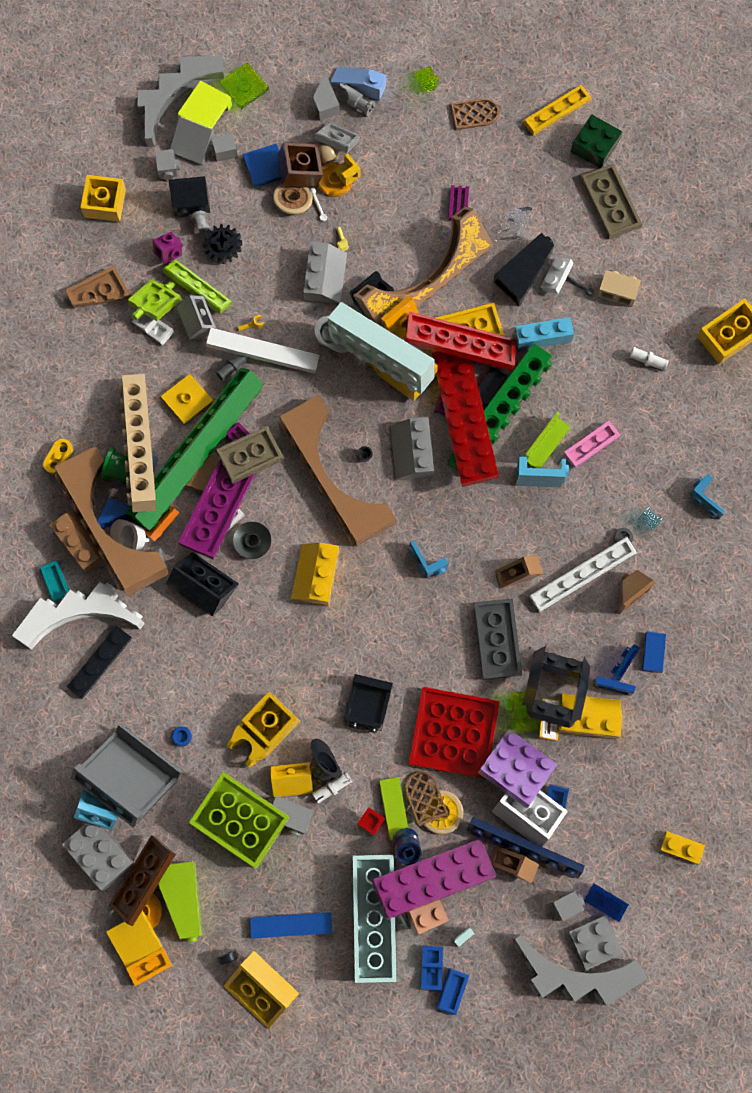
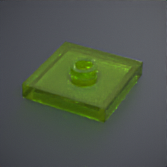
[219,62,269,110]

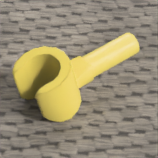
[336,227,349,251]

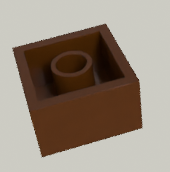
[277,142,323,187]

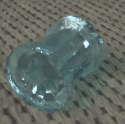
[638,506,664,532]

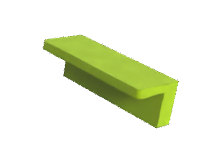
[524,412,571,468]

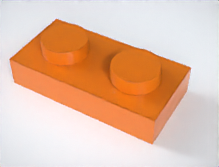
[144,506,179,542]

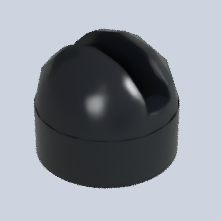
[357,446,373,462]

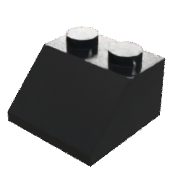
[169,176,211,217]

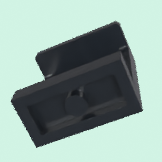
[343,674,393,733]

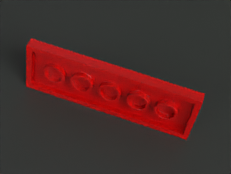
[405,311,516,370]

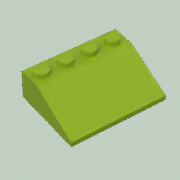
[189,772,290,869]

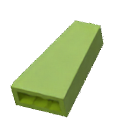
[158,862,202,942]

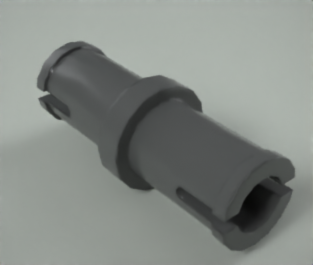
[216,354,250,381]

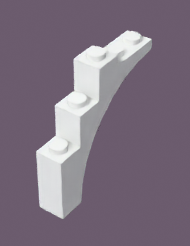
[12,582,145,650]

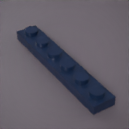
[467,817,585,878]

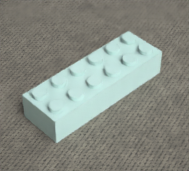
[328,302,434,394]
[353,855,396,983]

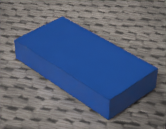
[642,631,666,673]
[593,676,636,696]
[436,968,469,1015]

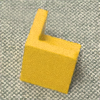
[334,153,361,187]

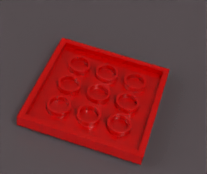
[408,687,500,779]

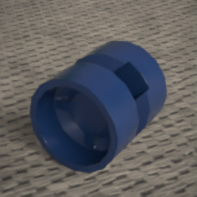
[393,828,422,865]

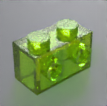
[506,691,540,734]

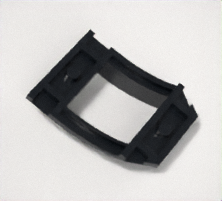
[522,646,591,728]

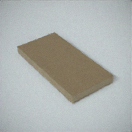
[580,164,643,239]

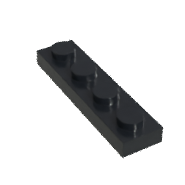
[66,625,132,699]

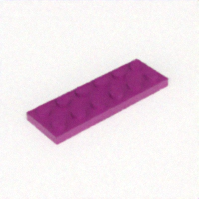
[178,443,256,560]
[371,839,497,920]

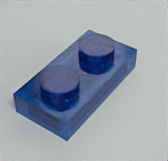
[611,644,640,682]
[583,883,629,922]

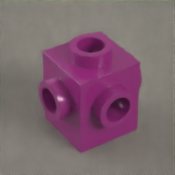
[153,232,183,264]

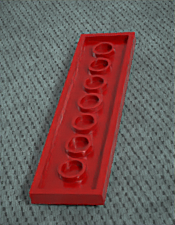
[432,352,500,487]

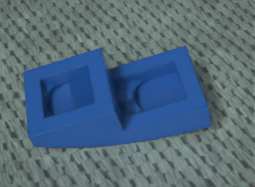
[421,946,443,991]

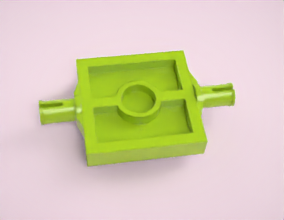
[128,279,181,321]

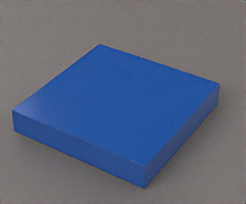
[243,143,281,188]

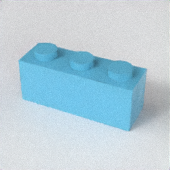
[514,317,574,351]

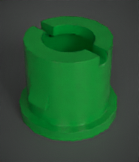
[101,447,130,485]

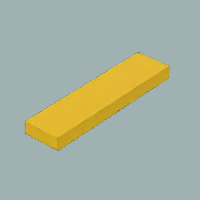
[523,85,591,136]

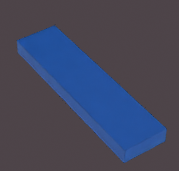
[250,912,333,939]

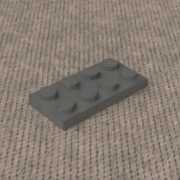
[474,599,522,680]

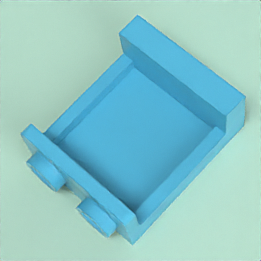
[516,457,569,487]
[73,789,118,830]

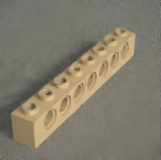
[119,374,156,512]

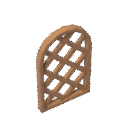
[451,99,499,130]
[405,771,449,826]

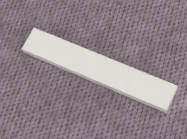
[206,328,319,374]
[528,537,637,612]

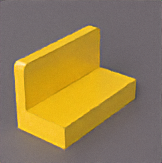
[271,762,313,797]

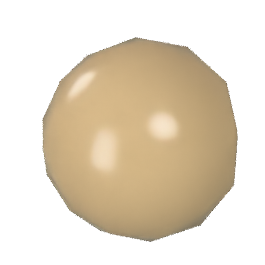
[318,143,339,164]

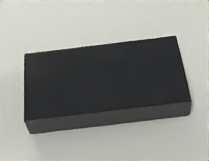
[478,367,507,407]

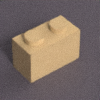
[597,270,641,307]

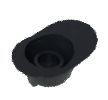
[309,738,342,784]

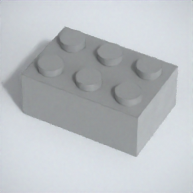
[62,823,135,891]

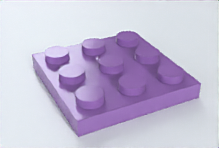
[478,729,557,808]

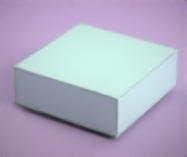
[454,928,474,947]

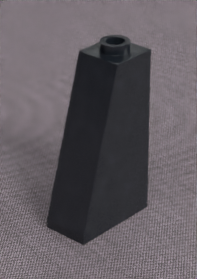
[493,233,554,306]

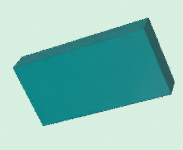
[39,560,69,603]

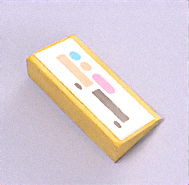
[538,698,561,741]

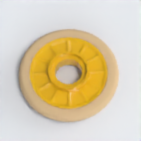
[420,790,463,834]

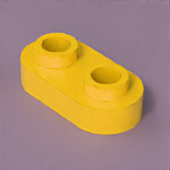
[43,439,73,475]

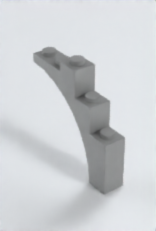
[135,56,225,147]
[513,934,647,1006]

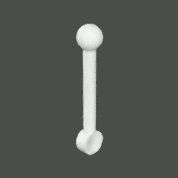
[309,188,327,222]

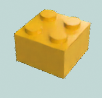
[80,175,126,222]

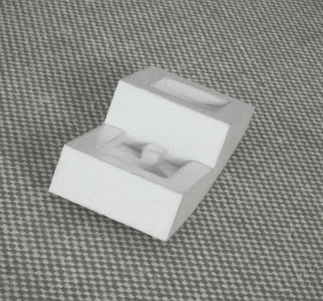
[132,315,174,346]

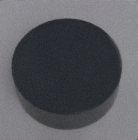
[217,950,238,965]

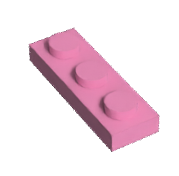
[564,421,620,468]

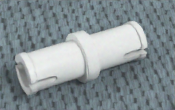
[629,347,669,371]
[312,771,352,803]

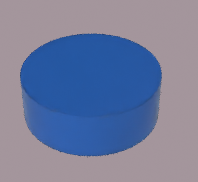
[172,726,192,747]

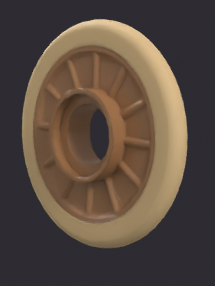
[273,184,313,214]

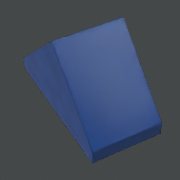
[97,497,131,529]

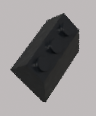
[166,552,239,617]

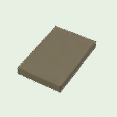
[216,426,284,484]

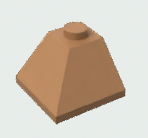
[617,570,656,614]

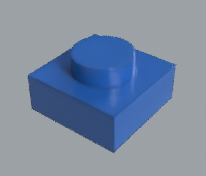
[547,784,569,809]

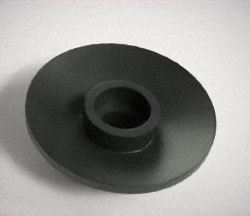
[233,522,271,559]

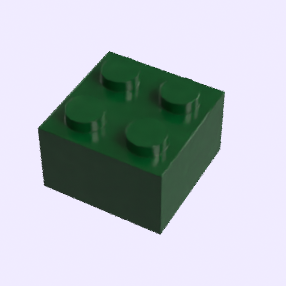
[571,114,623,168]

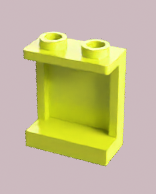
[178,80,232,128]

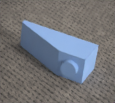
[331,67,386,101]

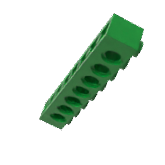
[447,344,552,471]

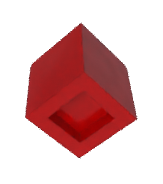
[357,807,385,836]

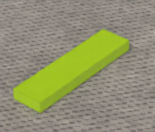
[163,259,232,314]

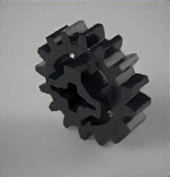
[202,224,243,264]

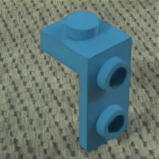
[690,474,725,519]
[408,540,448,578]

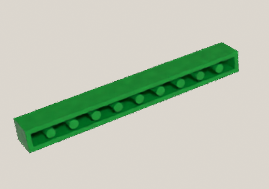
[126,368,264,531]

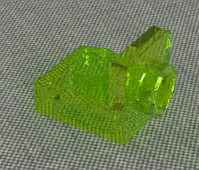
[414,66,439,93]

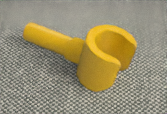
[238,315,264,331]

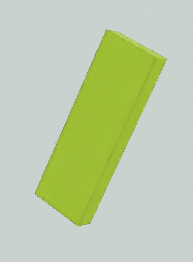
[379,777,408,840]

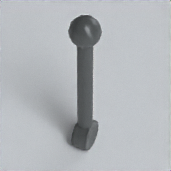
[567,275,594,296]

